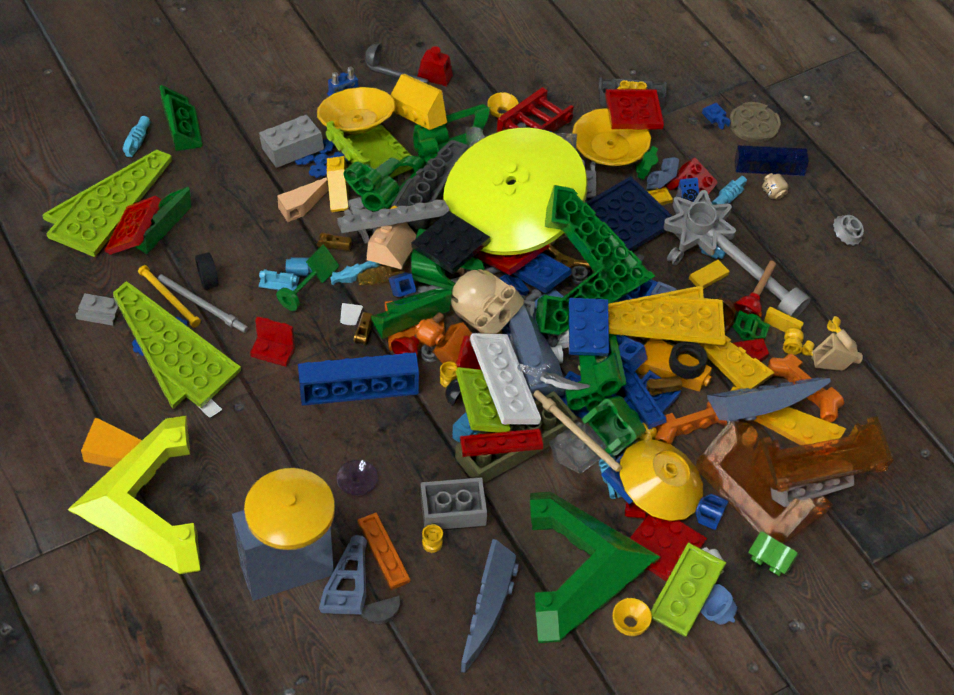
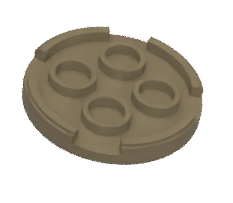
[729,102,781,143]

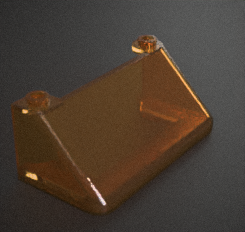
[751,416,893,492]
[696,421,833,544]

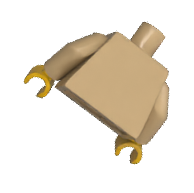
[802,316,863,371]

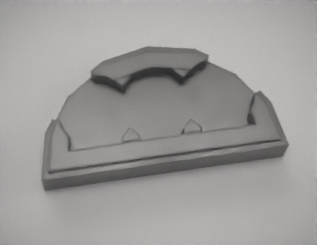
[360,596,400,624]

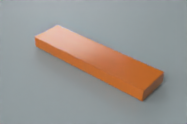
[357,512,410,590]

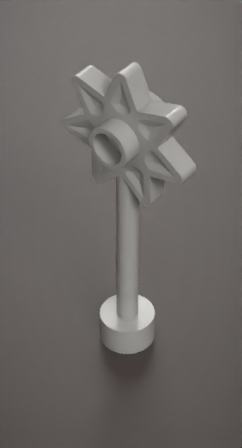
[663,190,811,318]

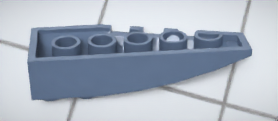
[508,304,566,400]
[707,377,831,424]
[461,539,519,673]

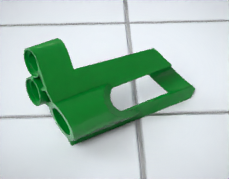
[413,104,490,166]
[411,228,485,290]
[565,334,626,411]

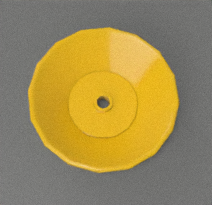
[317,87,395,134]
[572,108,651,166]
[619,440,703,521]

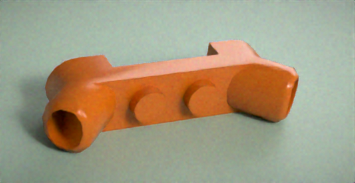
[768,354,844,423]
[655,401,736,445]

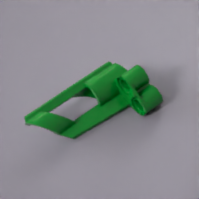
[343,156,425,211]

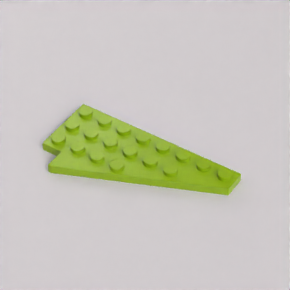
[43,150,172,257]
[113,281,241,409]

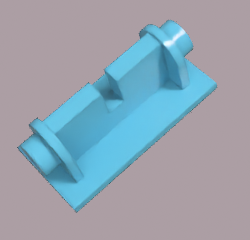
[259,269,299,291]

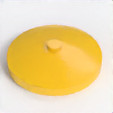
[244,468,335,550]

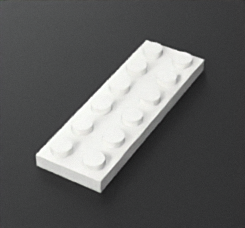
[470,333,541,424]

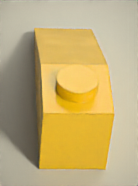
[327,156,349,212]

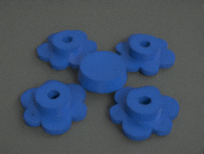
[295,139,348,178]

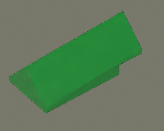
[159,85,203,151]
[134,186,191,254]
[371,288,452,339]

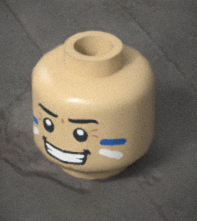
[762,173,789,200]

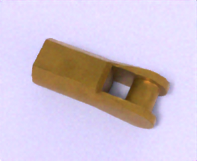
[317,233,352,251]
[354,312,373,345]
[646,376,682,396]

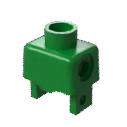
[582,396,646,456]

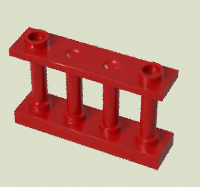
[497,87,574,133]

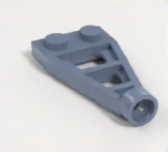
[319,535,367,614]

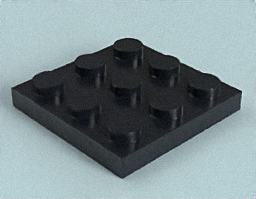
[411,211,490,274]

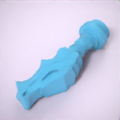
[330,261,381,285]

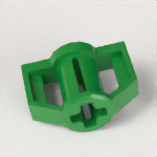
[636,145,658,180]
[732,310,770,341]

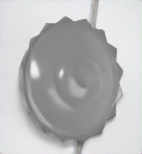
[833,215,864,246]

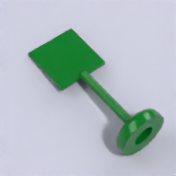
[276,244,339,311]

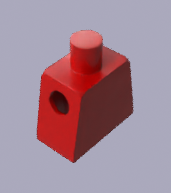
[417,46,453,87]

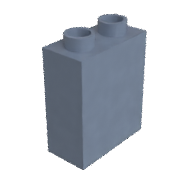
[232,510,334,601]

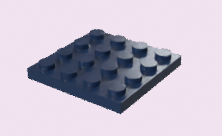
[586,176,672,251]

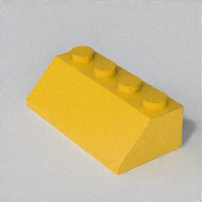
[390,74,447,130]

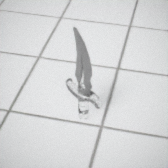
[517,363,590,390]

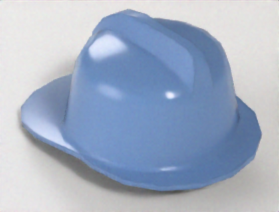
[700,584,737,625]

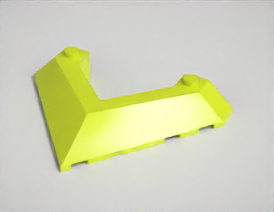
[68,416,201,574]

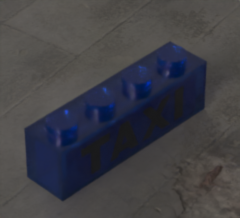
[734,145,809,176]

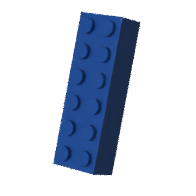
[298,353,419,406]

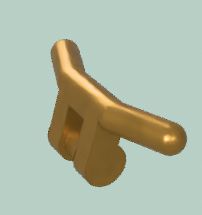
[546,244,591,270]

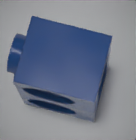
[607,335,647,374]

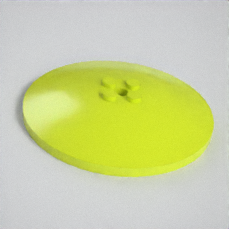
[443,128,588,255]

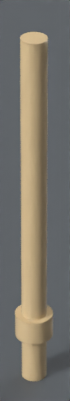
[533,390,622,472]

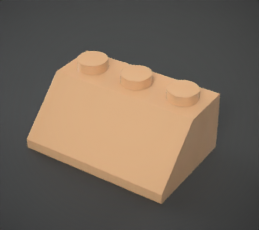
[367,222,417,269]

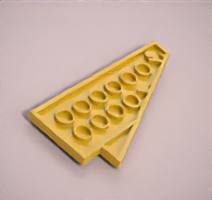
[608,286,725,345]

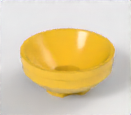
[487,92,518,118]
[612,598,652,636]

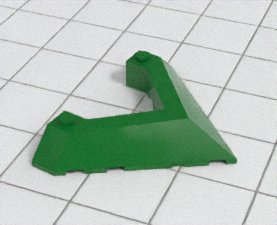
[536,185,655,336]
[530,492,660,643]

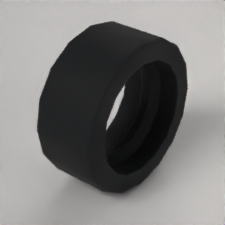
[195,252,219,290]
[669,341,707,379]

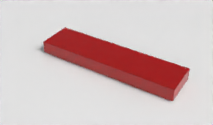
[460,429,543,457]

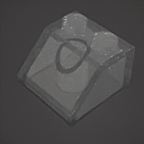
[549,422,607,474]

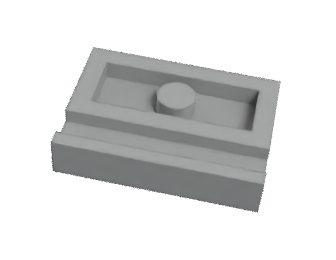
[75,293,120,325]

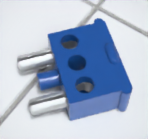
[327,67,358,96]

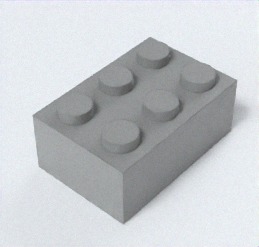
[259,115,324,168]
[420,478,487,529]

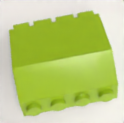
[326,121,413,178]

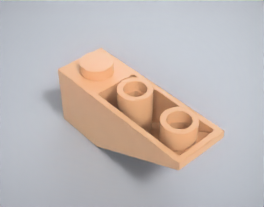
[277,178,328,222]

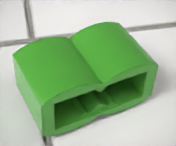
[748,531,799,576]

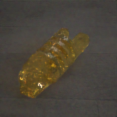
[357,265,405,285]

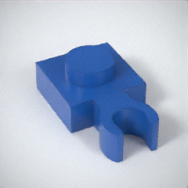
[702,103,731,130]

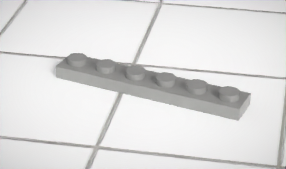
[337,200,449,233]

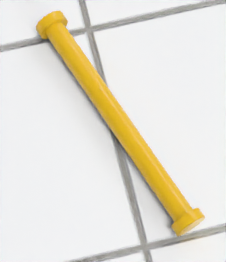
[138,265,201,328]

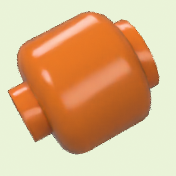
[415,318,445,347]

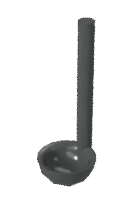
[365,43,429,84]

